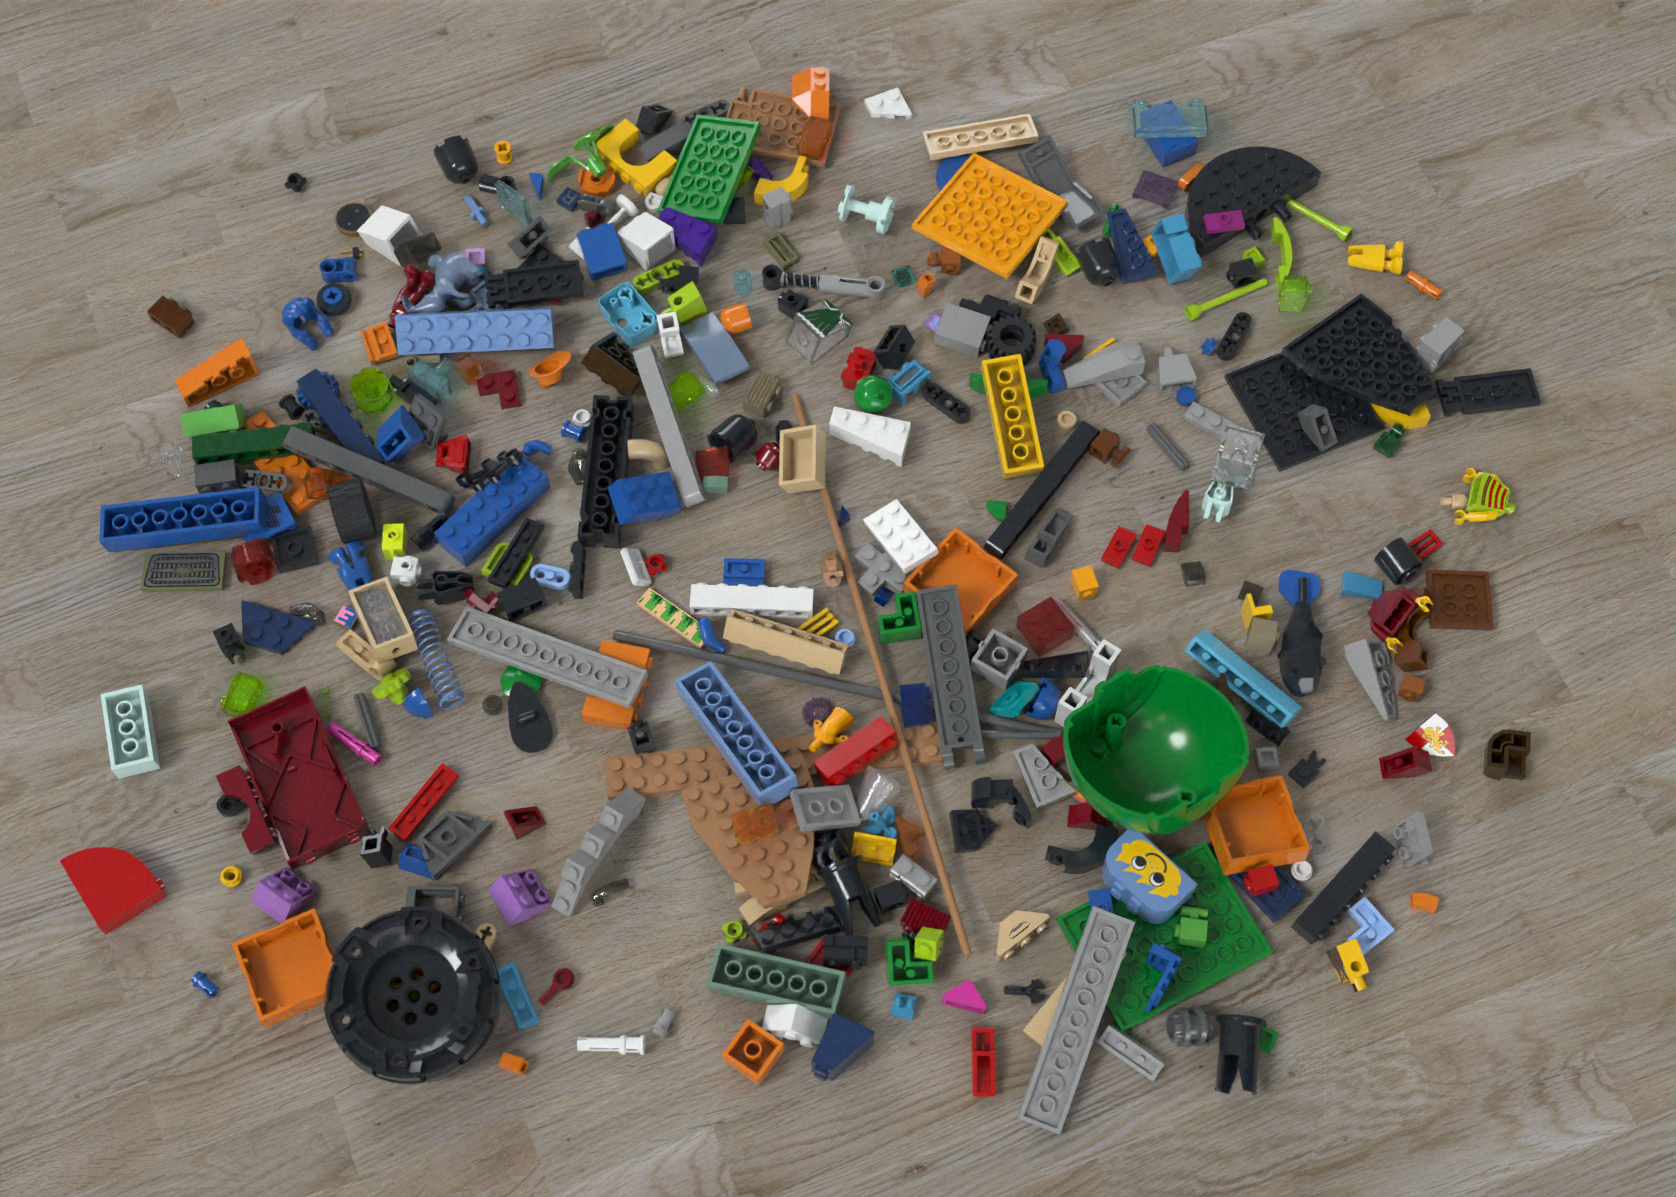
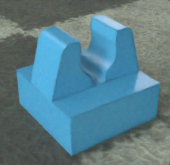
[891,993,916,1020]

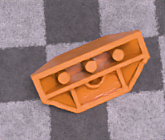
[792,67,829,121]

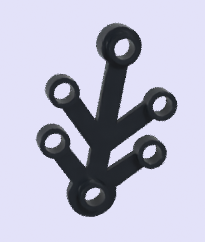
[455,448,523,492]

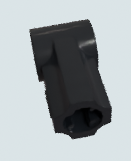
[479,175,518,200]

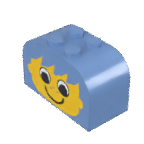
[1102,829,1197,924]

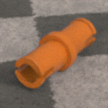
[1404,270,1443,301]

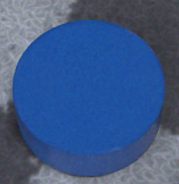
[1176,386,1196,407]

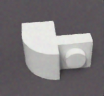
[657,311,684,358]

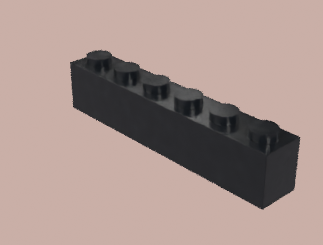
[1291,831,1396,945]

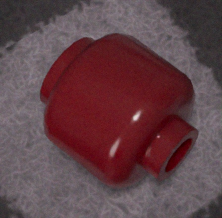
[755,442,780,471]

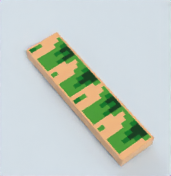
[637,588,705,649]

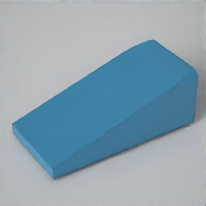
[1340,572,1383,600]

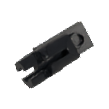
[959,294,1022,325]

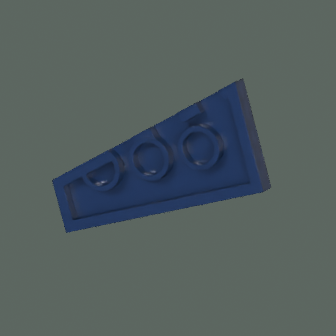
[1107,208,1160,284]

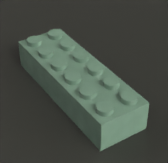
[706,943,847,1020]

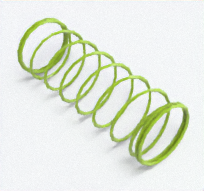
[318,687,332,720]

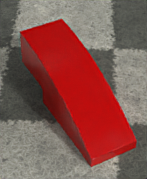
[971,1026,995,1097]

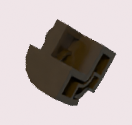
[1483,729,1531,780]

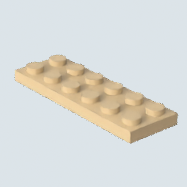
[922,114,1039,160]

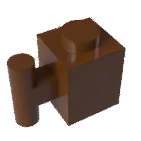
[1089,428,1131,468]

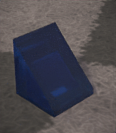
[838,506,850,527]
[874,586,894,607]

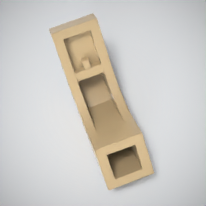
[1014,236,1060,304]

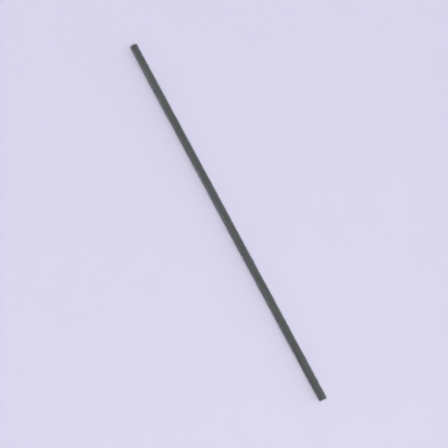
[613,630,1064,736]

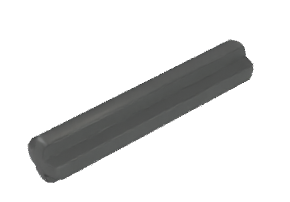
[1146,423,1189,471]
[354,693,381,750]

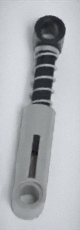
[762,264,885,302]

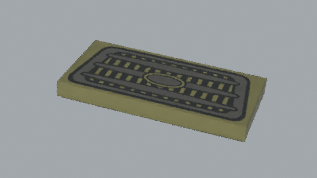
[141,551,227,592]

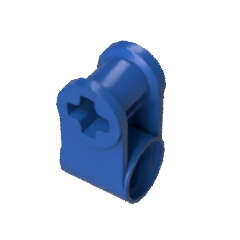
[319,257,358,284]

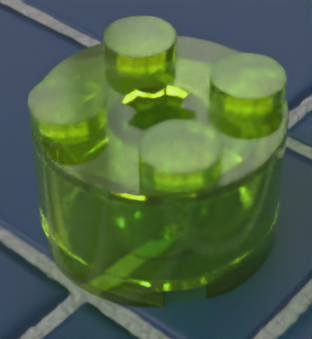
[349,368,393,413]

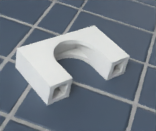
[1054,639,1121,727]

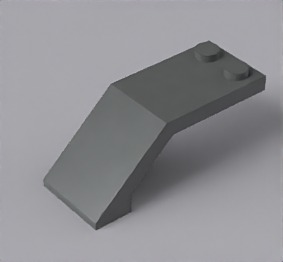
[1018,136,1105,230]

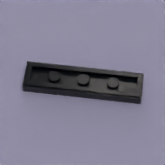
[487,517,545,589]

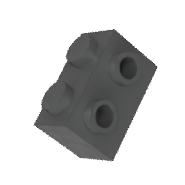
[507,216,552,258]
[194,459,240,494]

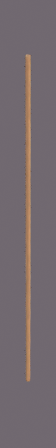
[791,393,972,957]

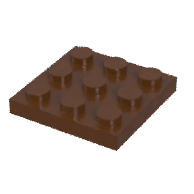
[1425,570,1493,630]

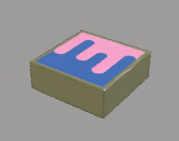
[333,605,359,630]

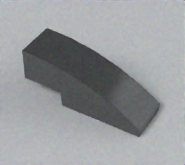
[639,121,692,162]
[1024,508,1073,568]

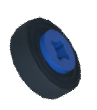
[316,283,352,316]

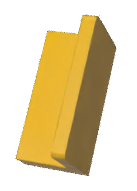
[1241,593,1273,632]

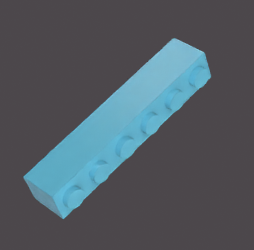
[1185,629,1302,729]

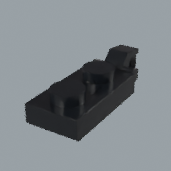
[388,374,438,406]

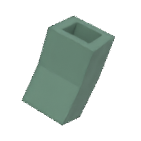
[703,476,728,493]

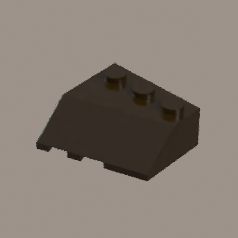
[581,332,642,397]

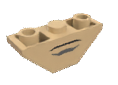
[996,910,1050,962]

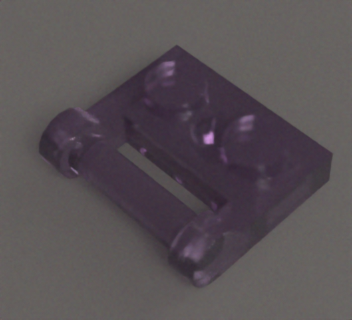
[1132,170,1179,210]

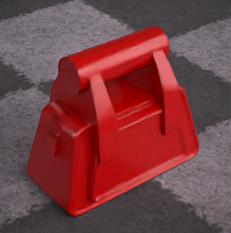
[436,434,471,474]

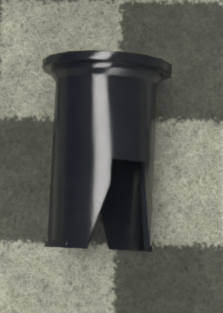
[816,855,883,935]
[1214,1014,1267,1095]

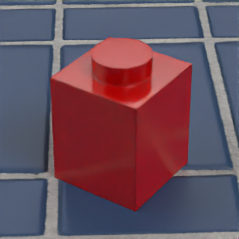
[1243,864,1279,897]

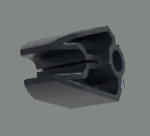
[415,571,474,605]
[814,828,849,868]

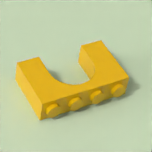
[594,118,677,197]

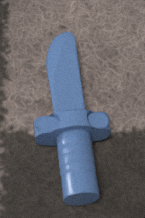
[464,196,489,227]

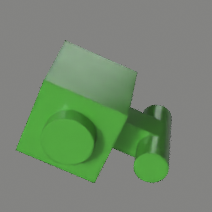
[1174,906,1208,948]

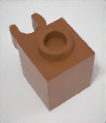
[928,244,961,275]

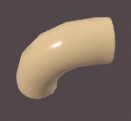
[628,439,670,470]

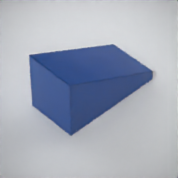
[529,173,544,200]

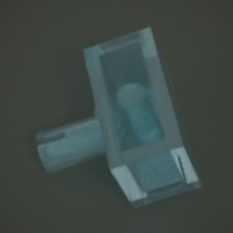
[407,357,454,405]

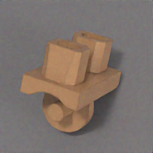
[820,551,843,587]

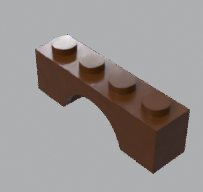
[1394,587,1433,672]

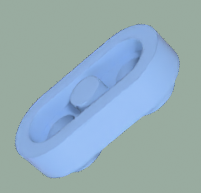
[530,564,570,590]

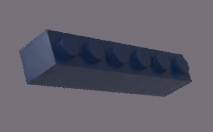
[296,368,385,465]

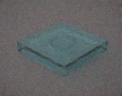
[495,180,532,225]

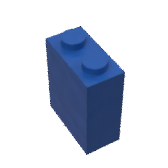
[576,223,628,281]

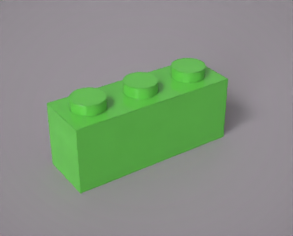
[180,403,247,437]

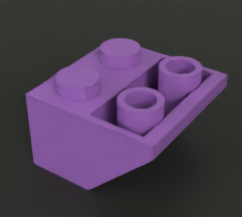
[251,867,318,924]
[488,869,553,925]

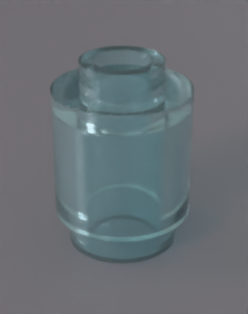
[732,269,752,296]

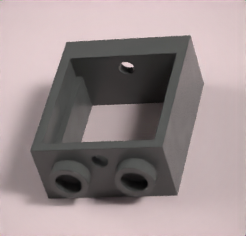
[405,886,465,928]

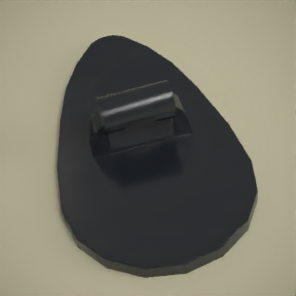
[508,682,553,753]

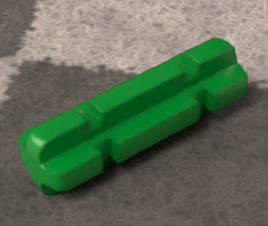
[1102,203,1121,237]

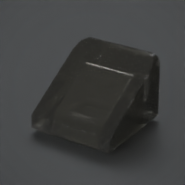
[1180,561,1205,587]

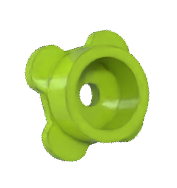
[722,919,747,944]

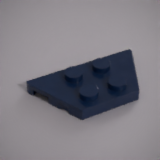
[241,600,316,655]

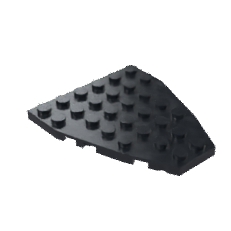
[1281,294,1438,416]

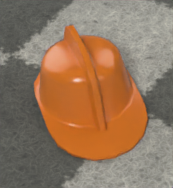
[529,351,571,388]

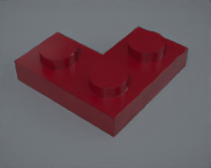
[476,369,521,410]

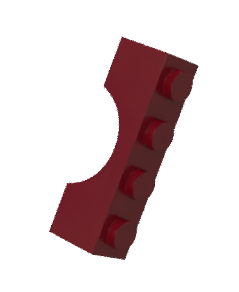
[216,765,277,855]

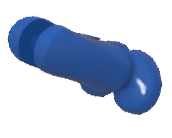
[328,541,374,590]

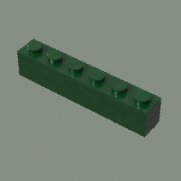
[192,422,316,465]

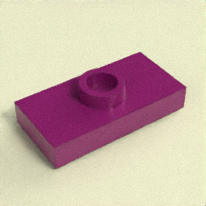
[1203,210,1245,234]

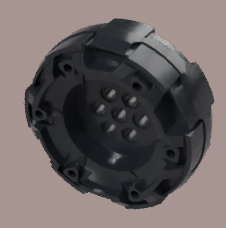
[324,906,501,1085]

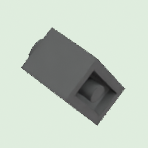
[1297,404,1338,452]

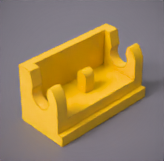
[851,832,897,867]

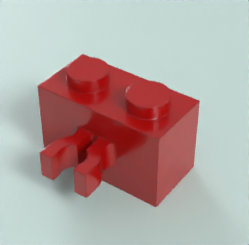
[841,346,877,390]

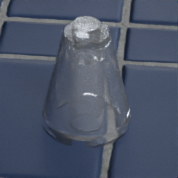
[855,766,904,827]

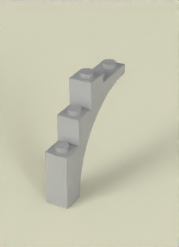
[551,788,646,917]

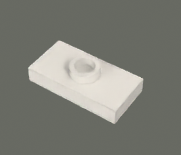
[620,548,652,587]

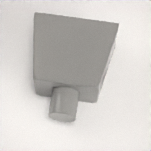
[1157,347,1197,394]

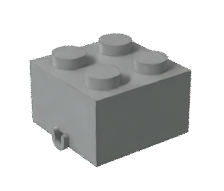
[1415,317,1465,375]
[971,628,1028,690]

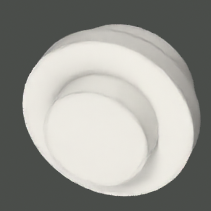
[573,409,592,428]
[1291,861,1313,882]

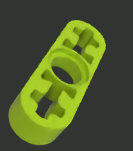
[633,260,684,294]

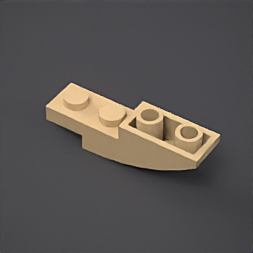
[739,866,825,926]

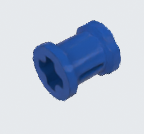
[561,420,586,443]

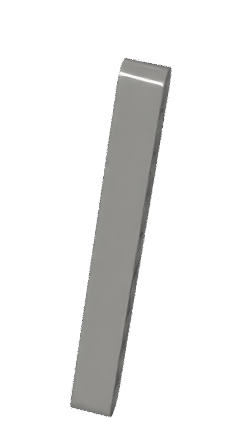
[633,344,706,508]

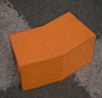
[917,272,936,298]
[1410,893,1439,914]
[498,1052,530,1076]

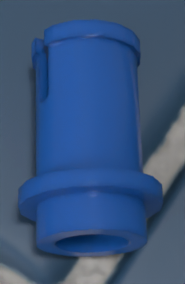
[191,971,220,999]

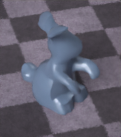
[402,252,482,313]

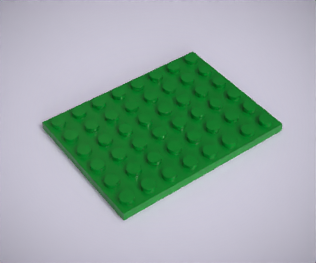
[1056,842,1273,1032]

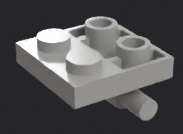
[1393,812,1433,867]

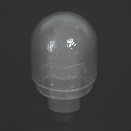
[697,375,721,399]

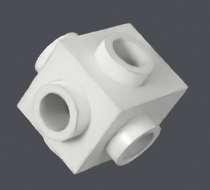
[390,556,423,586]

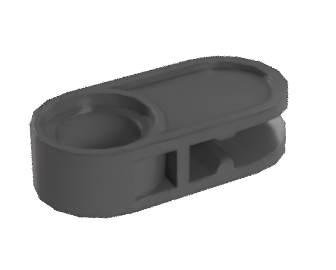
[577,194,615,216]

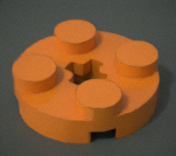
[578,163,616,197]

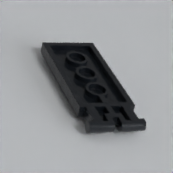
[484,260,584,309]
[1435,368,1541,417]

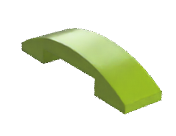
[1270,217,1292,292]

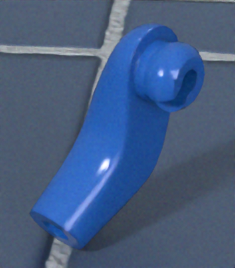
[698,617,726,653]

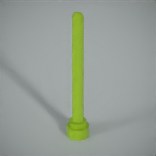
[1287,199,1353,242]
[1184,278,1268,321]

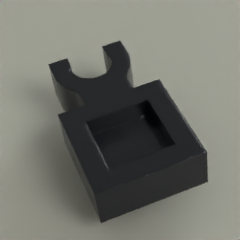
[1288,750,1326,789]

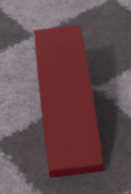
[1163,490,1190,553]

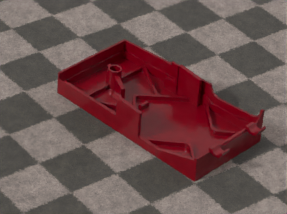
[228,686,370,870]

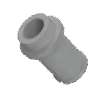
[652,1008,675,1038]

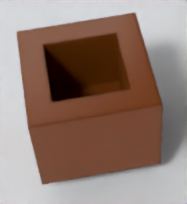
[1397,674,1426,702]

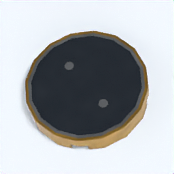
[334,202,372,237]

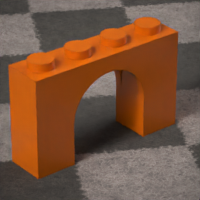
[582,640,654,731]

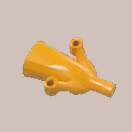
[809,707,854,752]

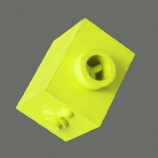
[382,523,408,560]

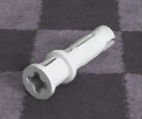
[577,1035,646,1055]

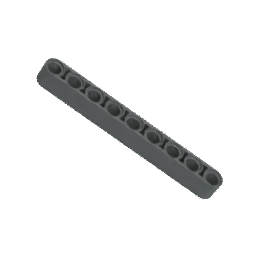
[282,427,455,516]

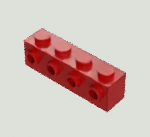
[813,716,899,786]

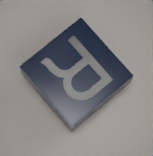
[556,187,581,212]

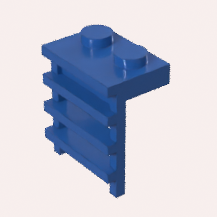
[1145,943,1182,1013]

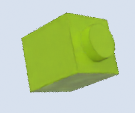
[914,927,944,961]

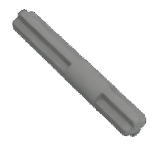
[1051,598,1101,652]

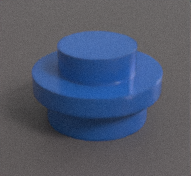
[1201,337,1218,356]

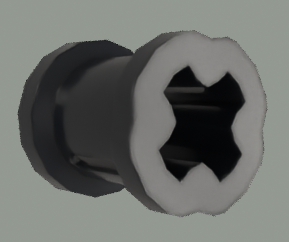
[279,394,305,420]

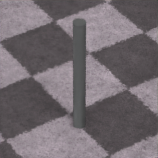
[981,730,1061,739]

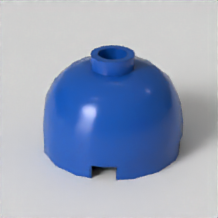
[1023,677,1061,720]

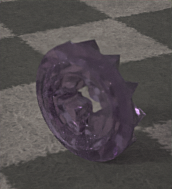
[802,697,835,728]

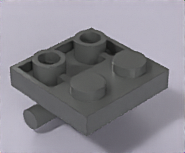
[409,394,448,449]

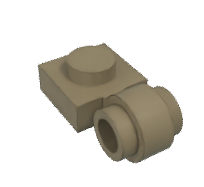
[403,353,442,369]

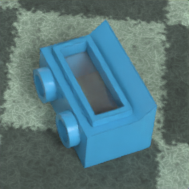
[887,359,931,405]

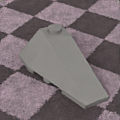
[1062,340,1145,389]
[1344,638,1398,720]

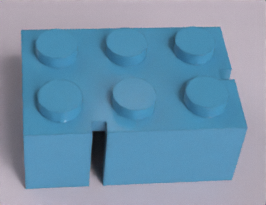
[1151,214,1202,285]

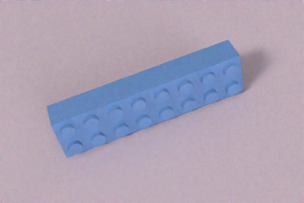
[395,307,556,355]
[675,661,798,811]

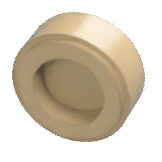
[1057,411,1077,431]

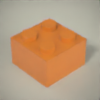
[722,1019,785,1086]

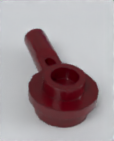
[537,968,575,1006]

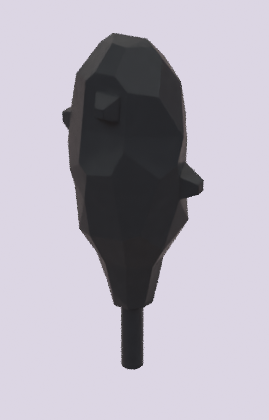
[1277,577,1326,697]

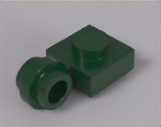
[1373,423,1406,459]

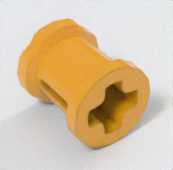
[494,141,513,165]

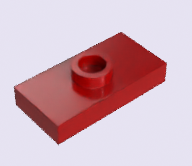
[1131,524,1165,567]
[1101,526,1137,569]

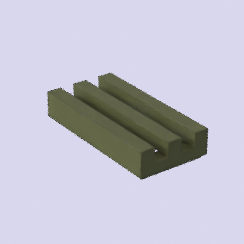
[763,232,800,270]

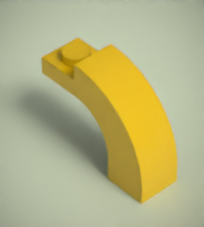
[754,155,809,205]
[1370,403,1431,429]

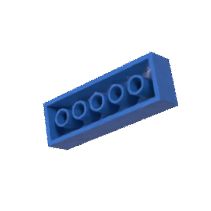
[434,456,550,567]

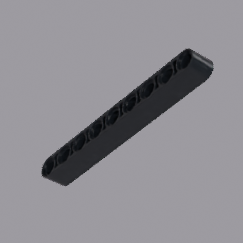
[984,420,1100,560]

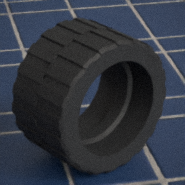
[327,478,377,544]

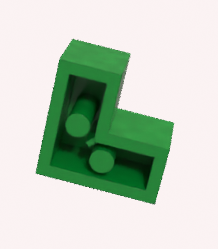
[877,592,922,644]
[884,936,933,986]

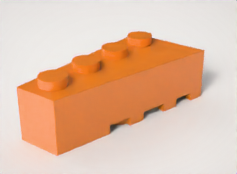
[174,337,260,408]

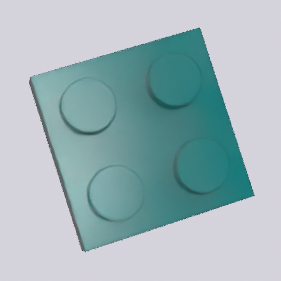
[988,681,1040,718]

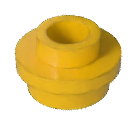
[220,866,243,887]

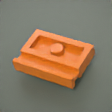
[360,322,399,365]

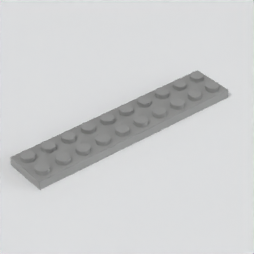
[447,606,648,709]
[1017,906,1135,1135]

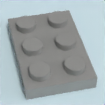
[789,785,861,832]

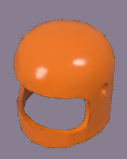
[720,302,752,334]

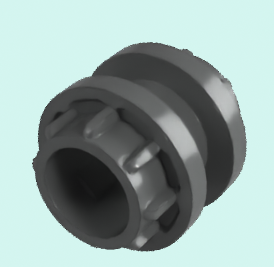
[1166,1007,1213,1047]

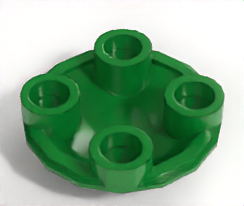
[500,666,542,696]

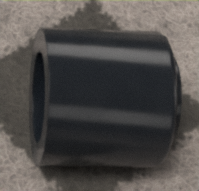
[1374,537,1423,585]

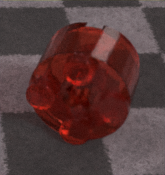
[231,538,278,585]

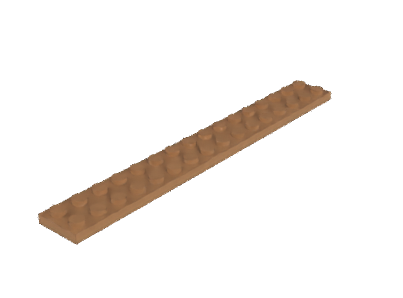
[605,721,943,800]

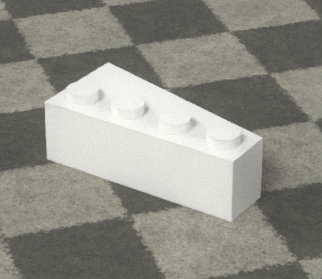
[829,406,911,467]

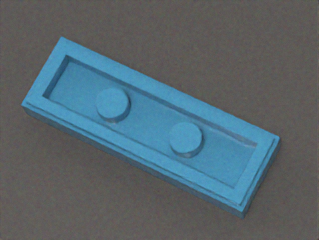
[498,962,540,1031]

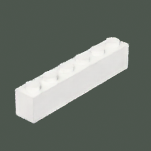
[690,583,814,619]

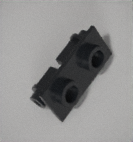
[410,513,448,552]
[1245,708,1290,747]

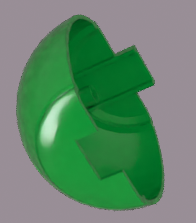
[1063,665,1249,835]

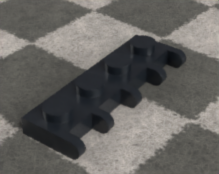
[749,906,841,954]

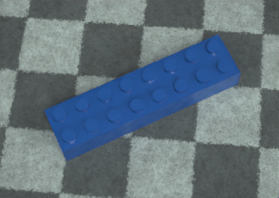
[99,487,266,552]

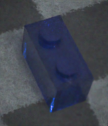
[900,683,933,727]

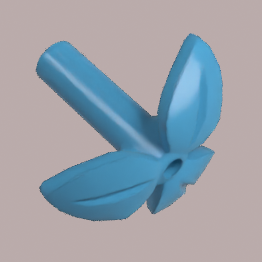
[863,806,898,839]

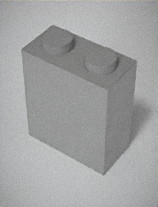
[933,303,992,357]

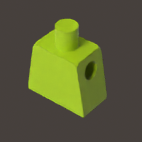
[661,281,709,324]

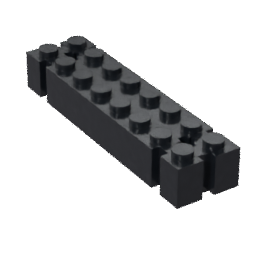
[577,395,635,548]

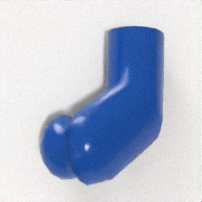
[522,440,552,456]

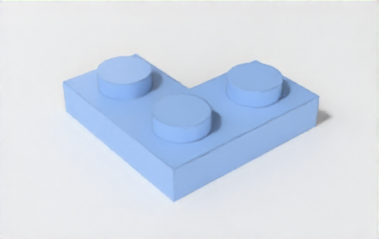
[1346,897,1394,956]

